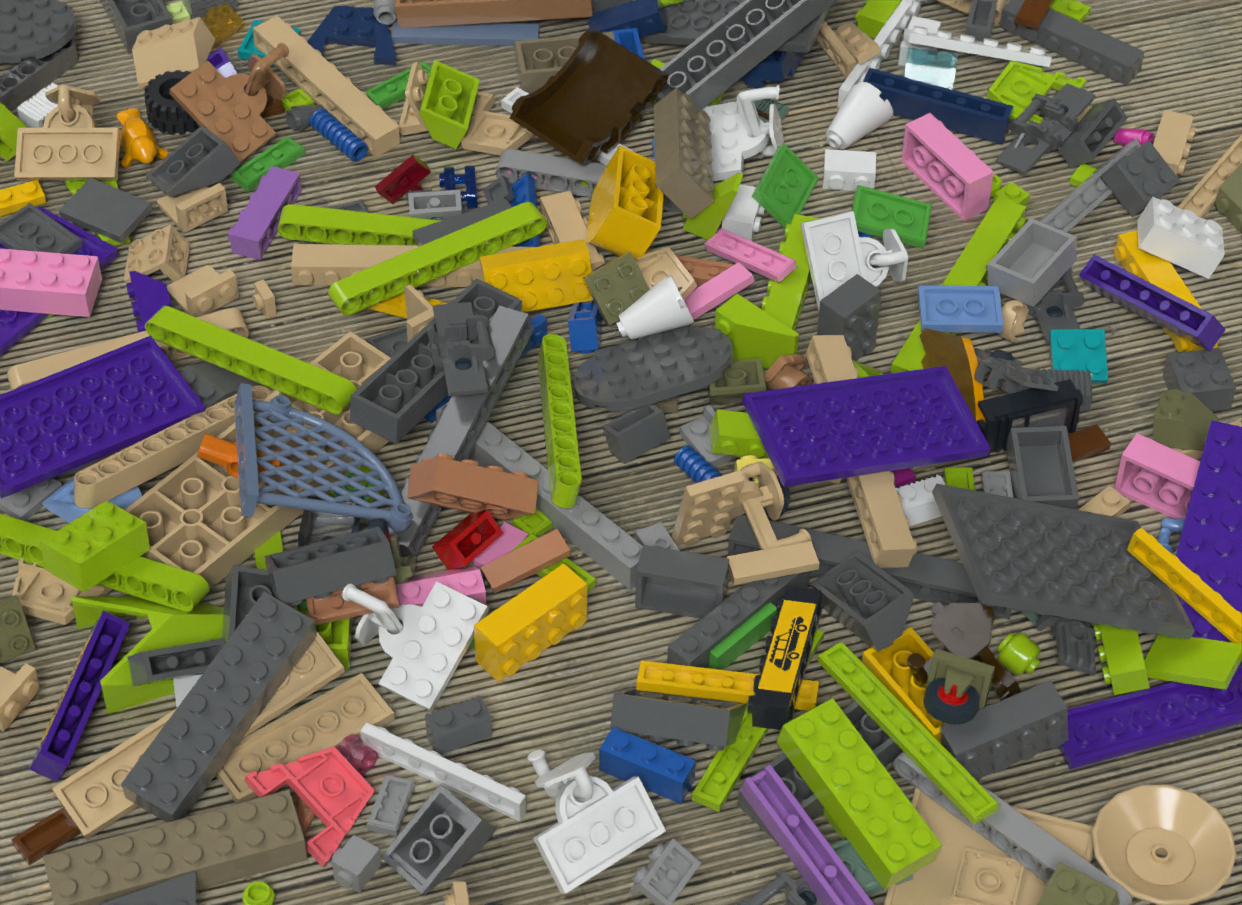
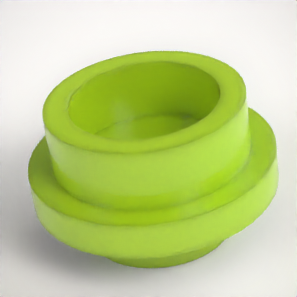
[242,881,274,905]

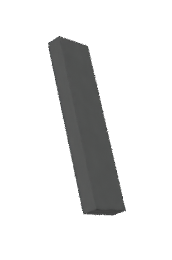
[412,199,512,246]

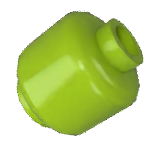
[996,632,1041,676]

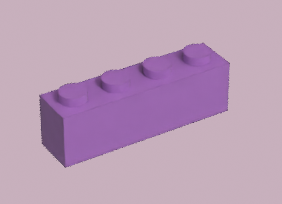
[228,166,302,260]

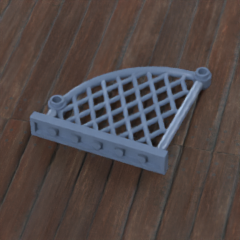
[234,383,413,532]

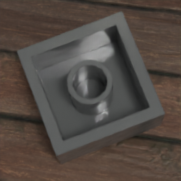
[1101,140,1180,217]
[1163,348,1236,412]

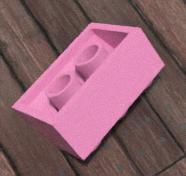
[395,565,486,627]

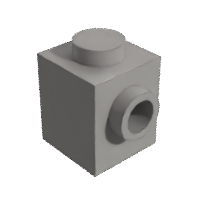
[331,835,381,893]

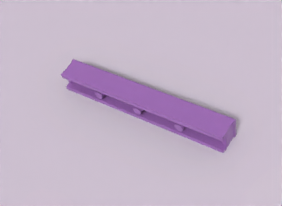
[740,764,874,905]

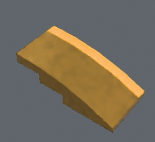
[920,328,985,422]

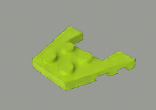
[987,61,1087,124]

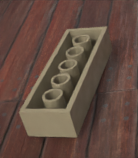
[654,88,715,219]

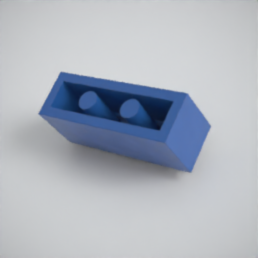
[599,727,696,804]

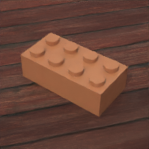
[407,454,539,521]

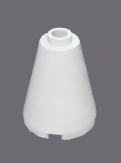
[826,81,893,150]
[616,274,694,340]

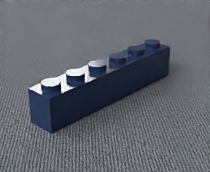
[863,68,1013,144]

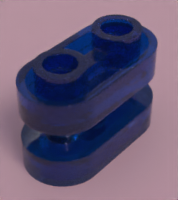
[439,165,477,209]

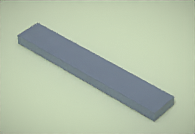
[392,21,539,46]

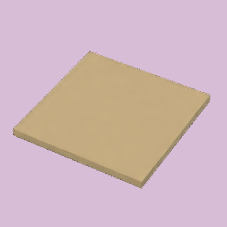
[884,788,1094,905]

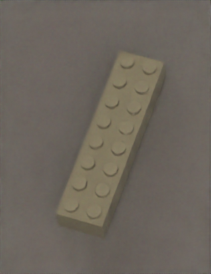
[43,790,307,905]

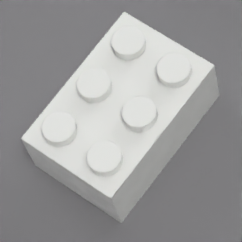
[1137,197,1225,279]

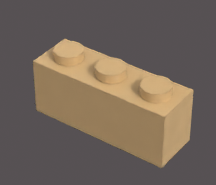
[1153,110,1196,176]

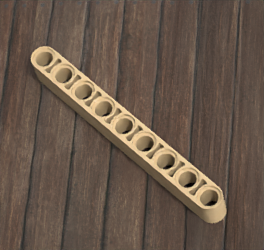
[7,308,249,390]
[74,385,272,509]

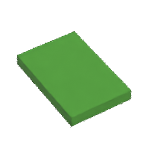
[752,144,819,228]
[852,185,932,249]

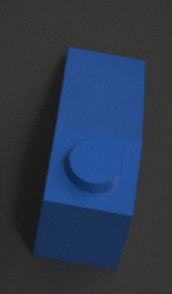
[568,300,602,354]

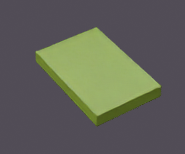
[1144,634,1242,690]

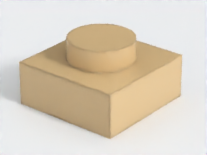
[252,279,277,318]

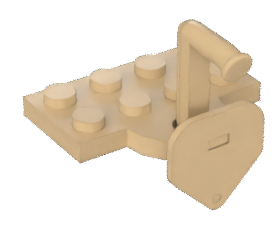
[14,85,121,180]
[672,461,812,550]

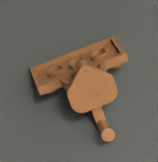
[169,43,289,164]

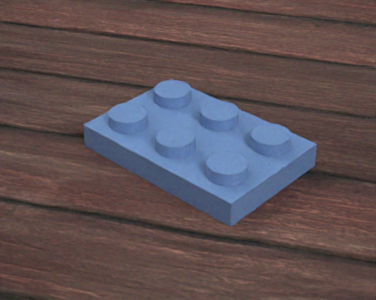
[917,285,1004,333]

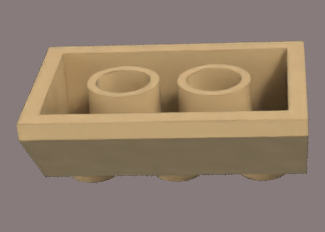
[132,17,215,88]

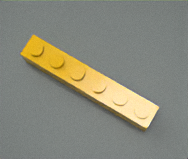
[1114,230,1219,352]

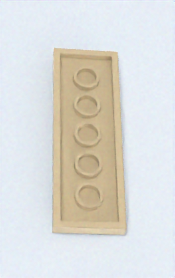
[215,673,395,804]

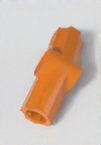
[197,433,286,478]

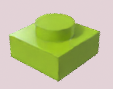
[993,181,1030,205]

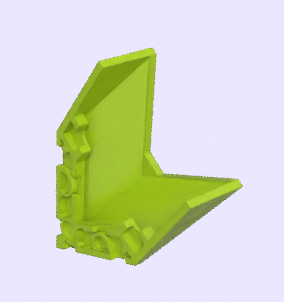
[70,596,224,714]

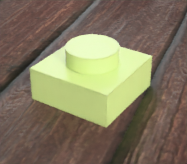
[165,1,191,24]

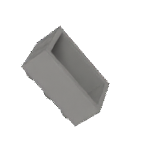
[988,218,1077,307]

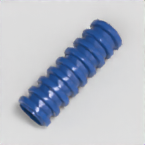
[309,108,368,162]
[674,445,722,483]

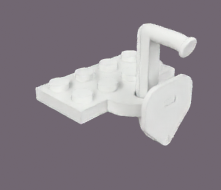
[702,85,784,182]
[800,211,908,311]
[342,581,489,712]
[528,750,666,894]

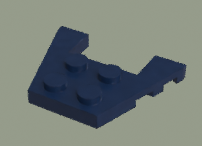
[307,5,397,66]

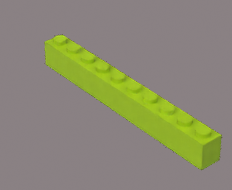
[891,196,1028,373]

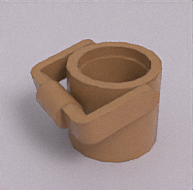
[764,354,812,390]

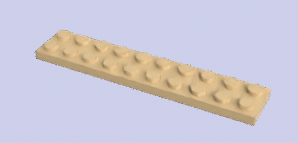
[52,631,345,840]

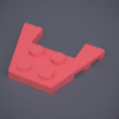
[244,746,375,868]

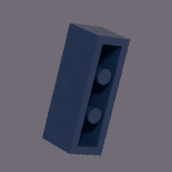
[589,0,666,38]

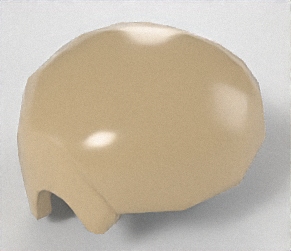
[998,300,1029,343]

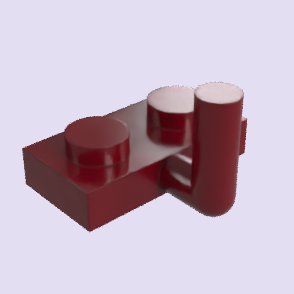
[374,155,431,204]

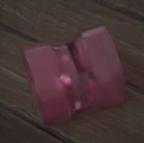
[336,734,378,776]

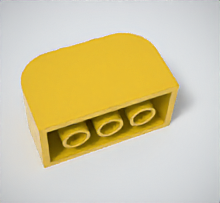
[586,146,664,261]

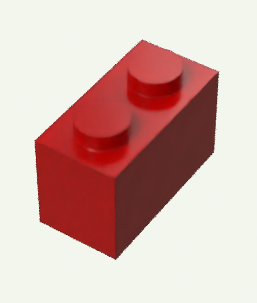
[432,510,503,570]

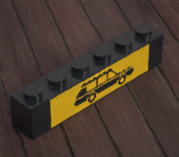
[747,586,822,730]

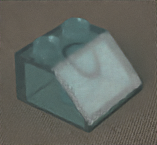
[904,47,958,90]

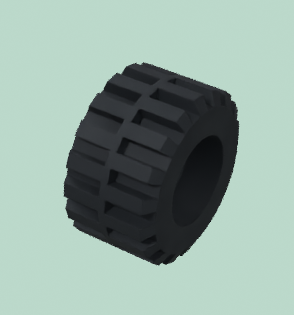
[144,70,200,135]

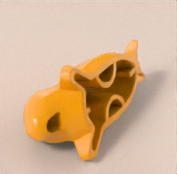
[116,108,168,168]

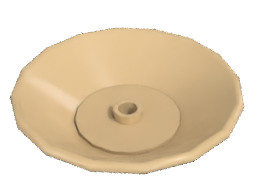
[1092,785,1237,905]

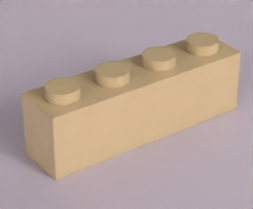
[541,191,605,271]

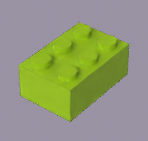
[40,500,150,592]

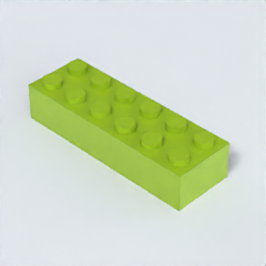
[777,698,942,890]

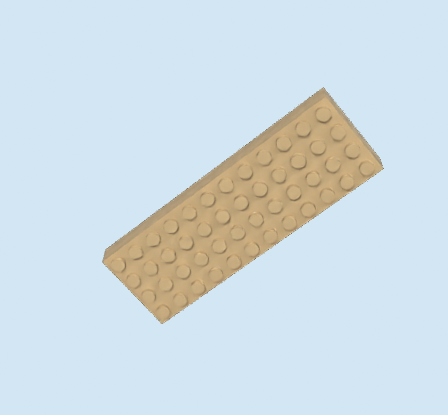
[125,331,391,590]

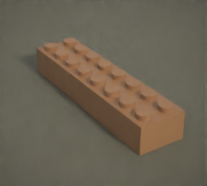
[395,0,593,28]

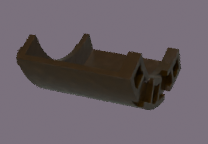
[509,30,669,165]

